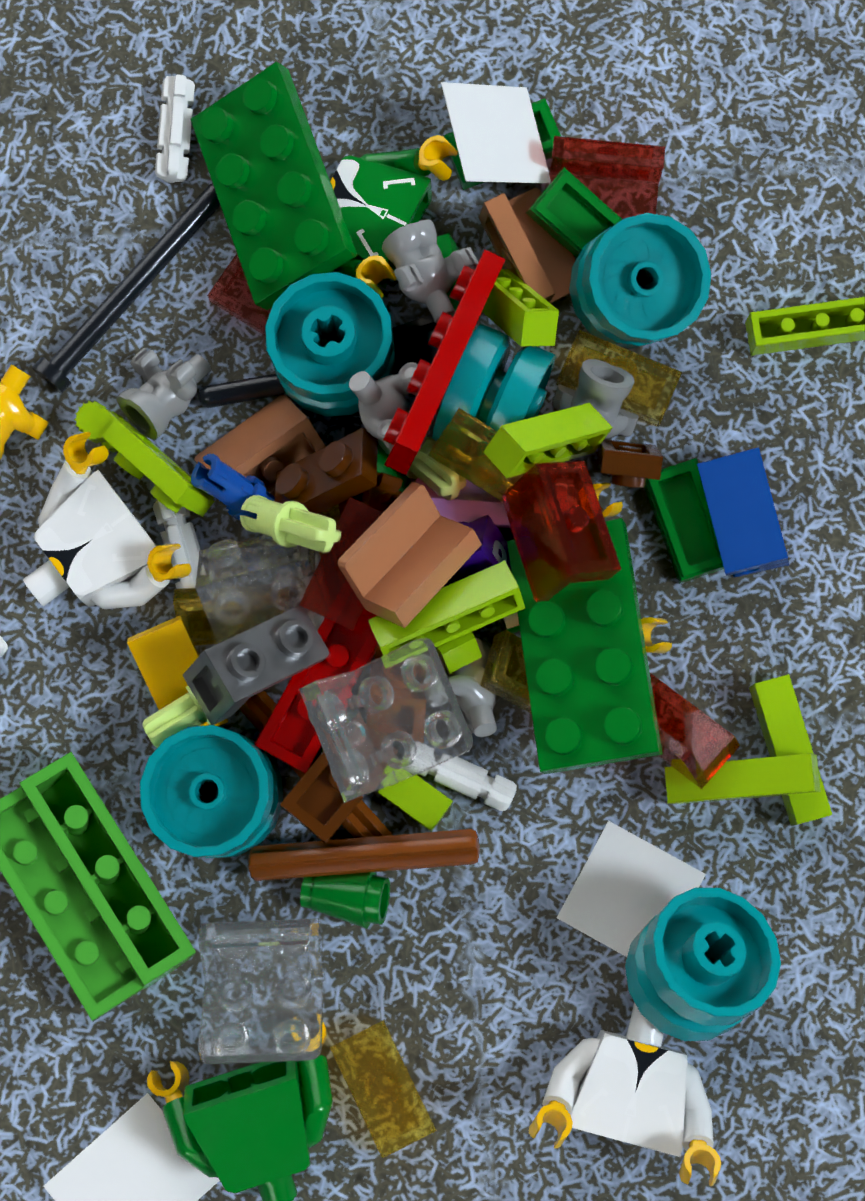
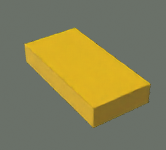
[127,615,228,726]

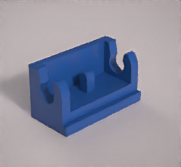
[697,447,789,578]

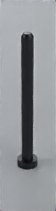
[32,183,220,394]

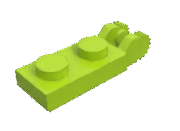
[74,401,215,517]

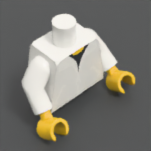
[23,431,191,609]
[529,1002,721,1186]

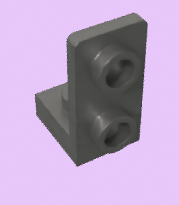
[183,606,329,725]

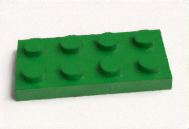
[190,61,358,310]
[507,518,663,774]

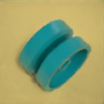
[569,213,712,349]
[265,272,396,417]
[432,323,556,465]
[140,725,283,858]
[625,888,781,1041]

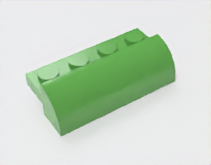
[0,752,196,1022]

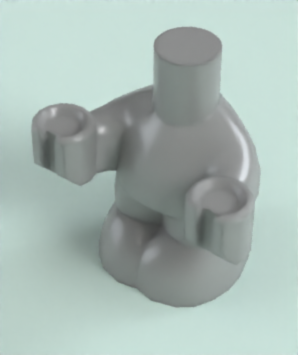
[382,219,478,323]
[116,348,211,440]
[552,359,639,461]
[349,362,431,455]
[426,638,498,737]

